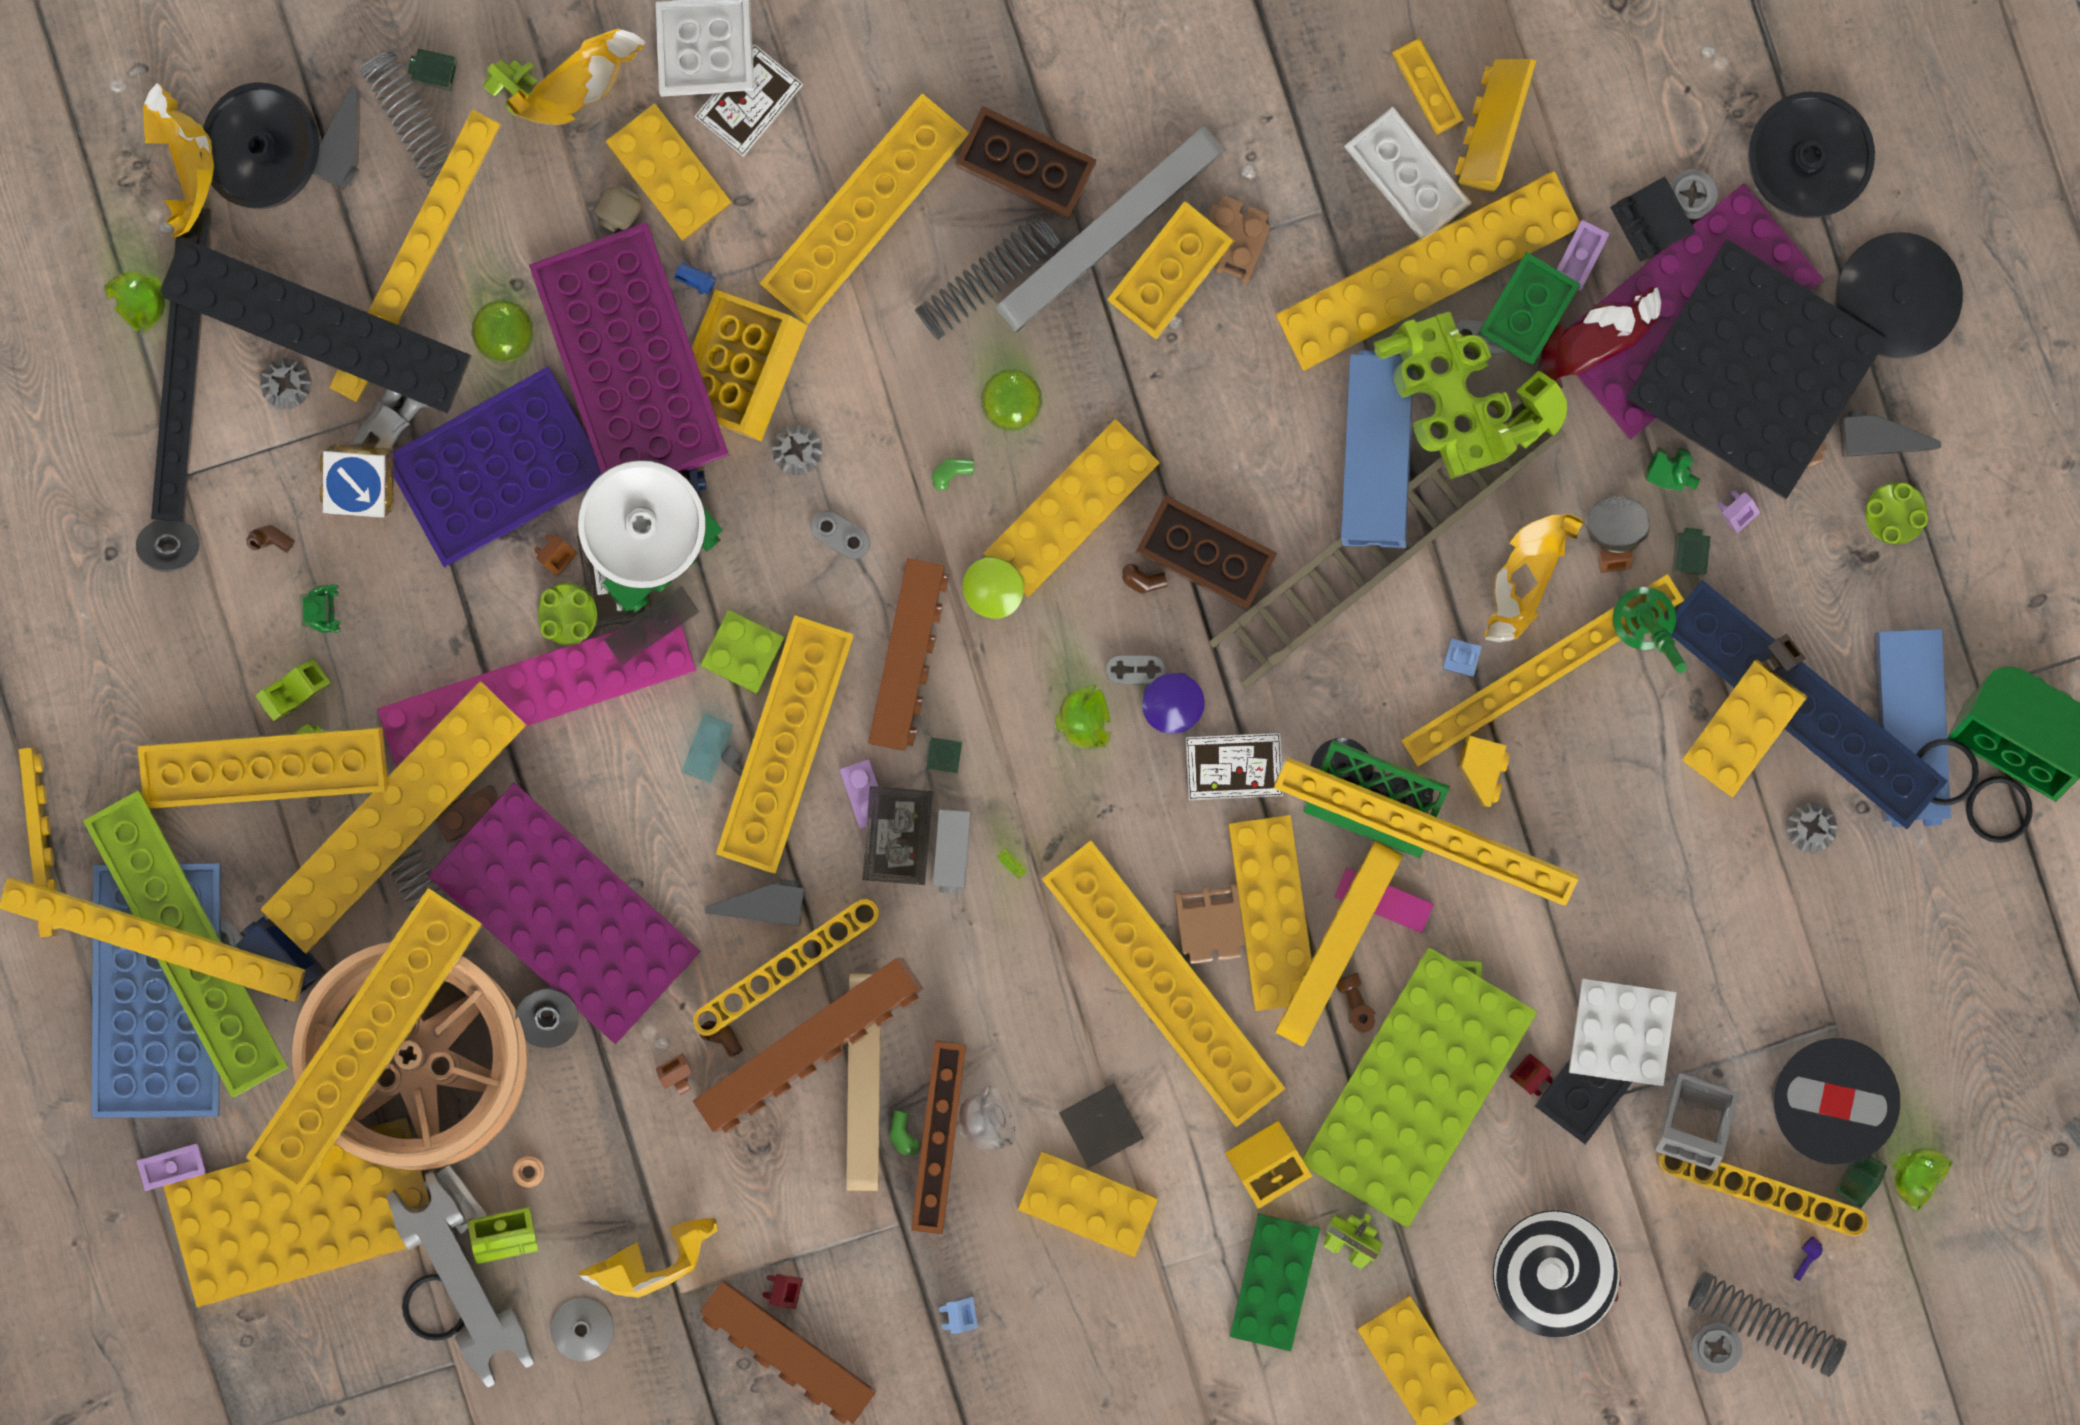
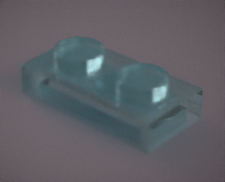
[681,713,734,783]

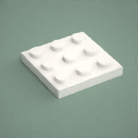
[656,0,754,97]
[1568,979,1677,1086]

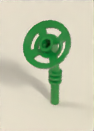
[1613,587,1687,673]

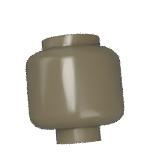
[595,185,642,234]

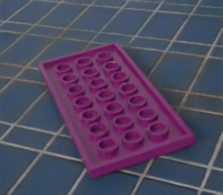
[1570,183,1824,440]
[529,222,730,474]
[428,782,701,1045]

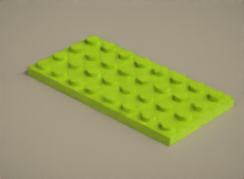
[1302,947,1538,1228]

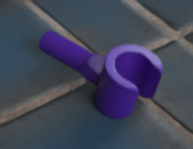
[1794,1236,1823,1281]

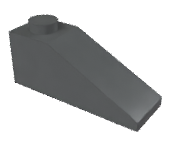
[313,86,360,190]
[1840,410,1941,457]
[705,879,805,926]

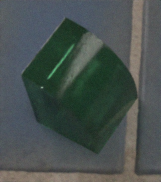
[1835,1156,1888,1208]

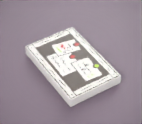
[695,44,803,158]
[1186,733,1283,800]

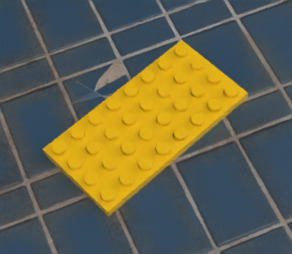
[163,1117,431,1307]

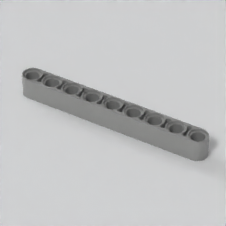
[995,126,1226,332]

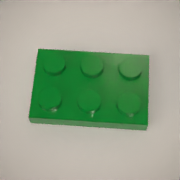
[1478,252,1580,366]

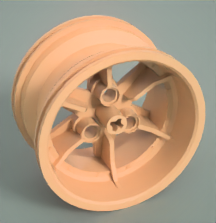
[292,942,528,1170]

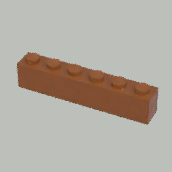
[868,558,949,752]
[911,1040,967,1234]
[700,1279,876,1424]

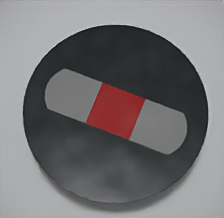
[1772,1038,1900,1165]

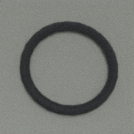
[1916,738,1979,806]
[1966,776,2033,843]
[402,1274,464,1341]

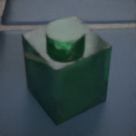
[408,48,458,91]
[1672,528,1711,575]
[926,737,963,774]

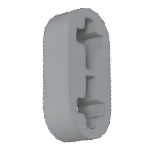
[1106,655,1165,684]

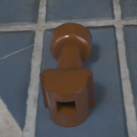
[1336,973,1376,1032]

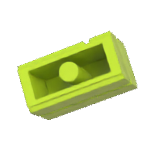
[467,1207,539,1264]

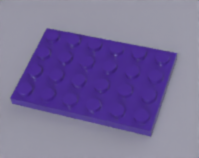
[385,366,601,568]

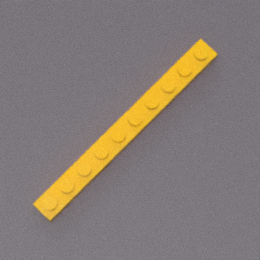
[329,109,502,402]
[1400,574,1684,767]
[1274,756,1579,906]
[0,877,306,1002]

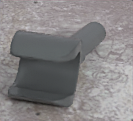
[721,745,744,776]

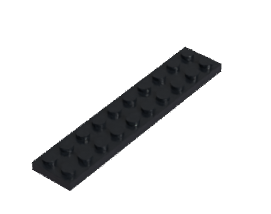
[158,237,472,414]

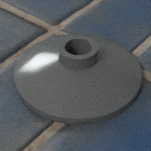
[136,520,200,572]
[515,988,579,1048]

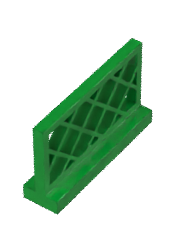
[1303,740,1450,858]

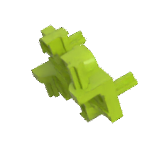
[1374,311,1540,479]

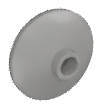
[551,1298,614,1361]

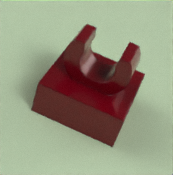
[1509,1053,1553,1096]
[763,1273,803,1309]

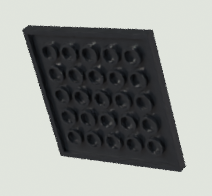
[1626,239,1887,500]

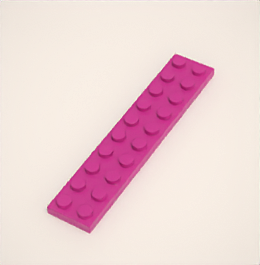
[377,611,697,768]

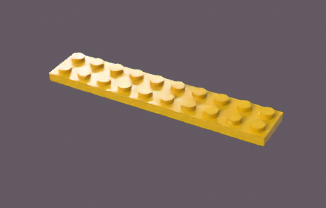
[1274,170,1580,371]
[260,681,527,954]
[1042,841,1286,1127]
[246,888,483,1194]

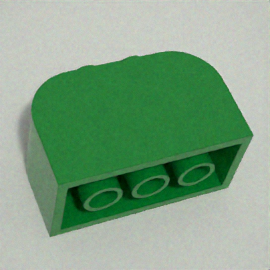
[1947,667,2080,802]

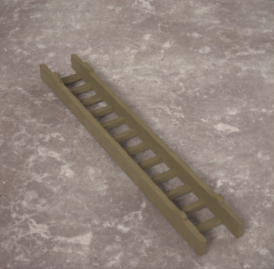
[1208,396,1566,689]

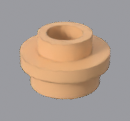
[513,1156,545,1188]

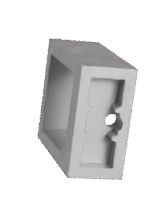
[933,809,971,894]
[1655,1073,1739,1171]

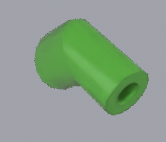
[931,458,974,490]
[889,1110,920,1156]

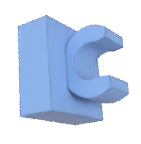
[1442,638,1482,677]
[939,1297,978,1334]

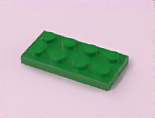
[1229,1213,1320,1351]

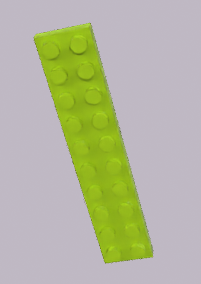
[83,790,289,1098]

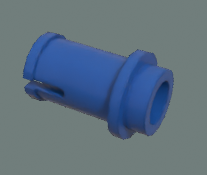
[674,261,716,295]

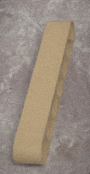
[847,973,881,1191]

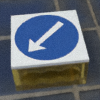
[320,444,394,518]

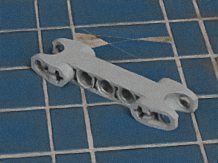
[386,1169,535,1388]

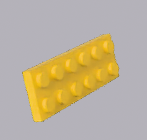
[983,419,1160,598]
[1228,815,1311,1011]

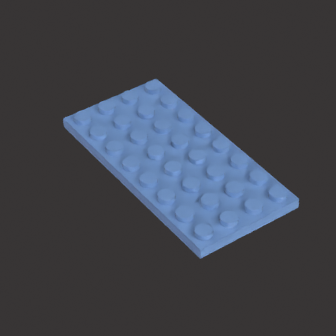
[92,864,221,1118]

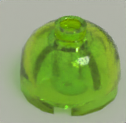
[103,270,165,334]
[471,300,534,363]
[980,369,1043,432]
[1055,685,1111,749]
[1893,1147,1953,1211]

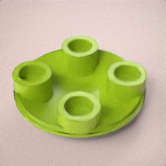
[1865,482,1928,545]
[962,556,1025,619]
[538,583,597,645]

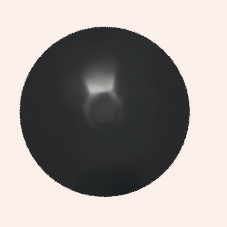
[200,82,319,209]
[1748,92,1875,218]
[1836,232,1963,359]

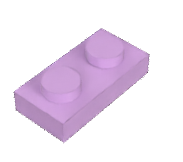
[1556,220,1610,291]
[839,759,881,829]
[136,1143,207,1191]

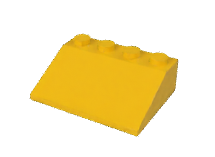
[1454,59,1536,194]
[692,289,808,442]

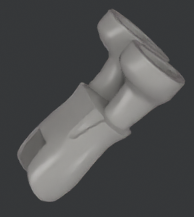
[352,389,429,456]

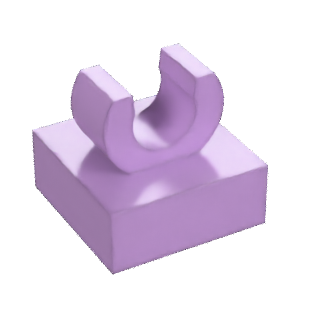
[1718,490,1760,534]

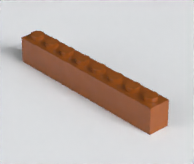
[693,958,924,1133]

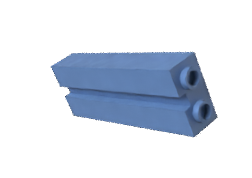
[1341,350,1414,548]
[1875,629,1951,827]

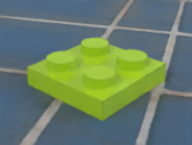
[700,610,785,694]

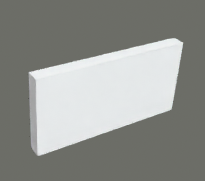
[1344,106,1472,239]

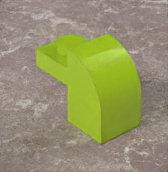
[1506,371,1567,449]
[255,658,331,721]

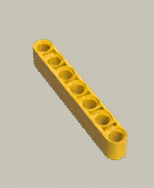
[1275,841,1403,1047]
[693,899,879,1036]
[1657,1153,1868,1236]

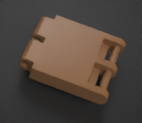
[1207,195,1271,285]
[1174,883,1246,964]

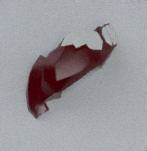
[1538,287,1661,389]

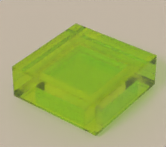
[997,849,1028,878]

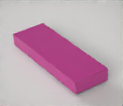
[1334,868,1434,933]

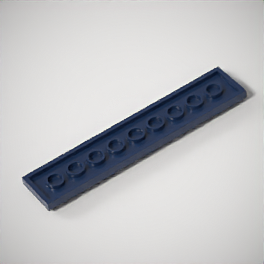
[1671,580,1948,829]

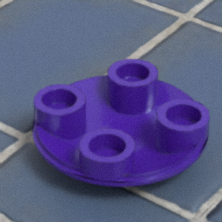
[1142,673,1205,734]

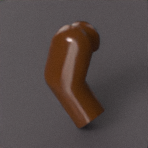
[246,525,295,553]
[1122,564,1168,594]
[699,1021,743,1057]

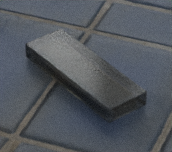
[604,586,700,666]

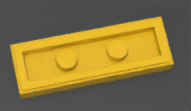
[1391,37,1464,136]

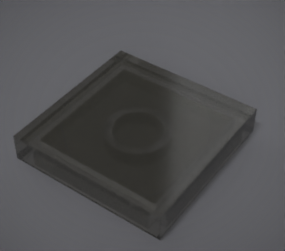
[1059,1083,1144,1168]

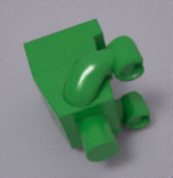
[1644,446,1700,491]
[300,584,341,633]

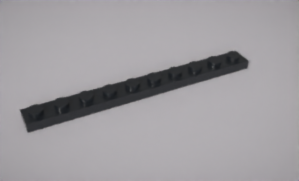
[151,208,212,522]

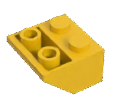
[1457,736,1510,808]
[1225,1121,1312,1209]

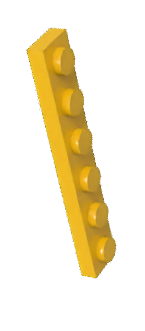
[19,748,61,937]

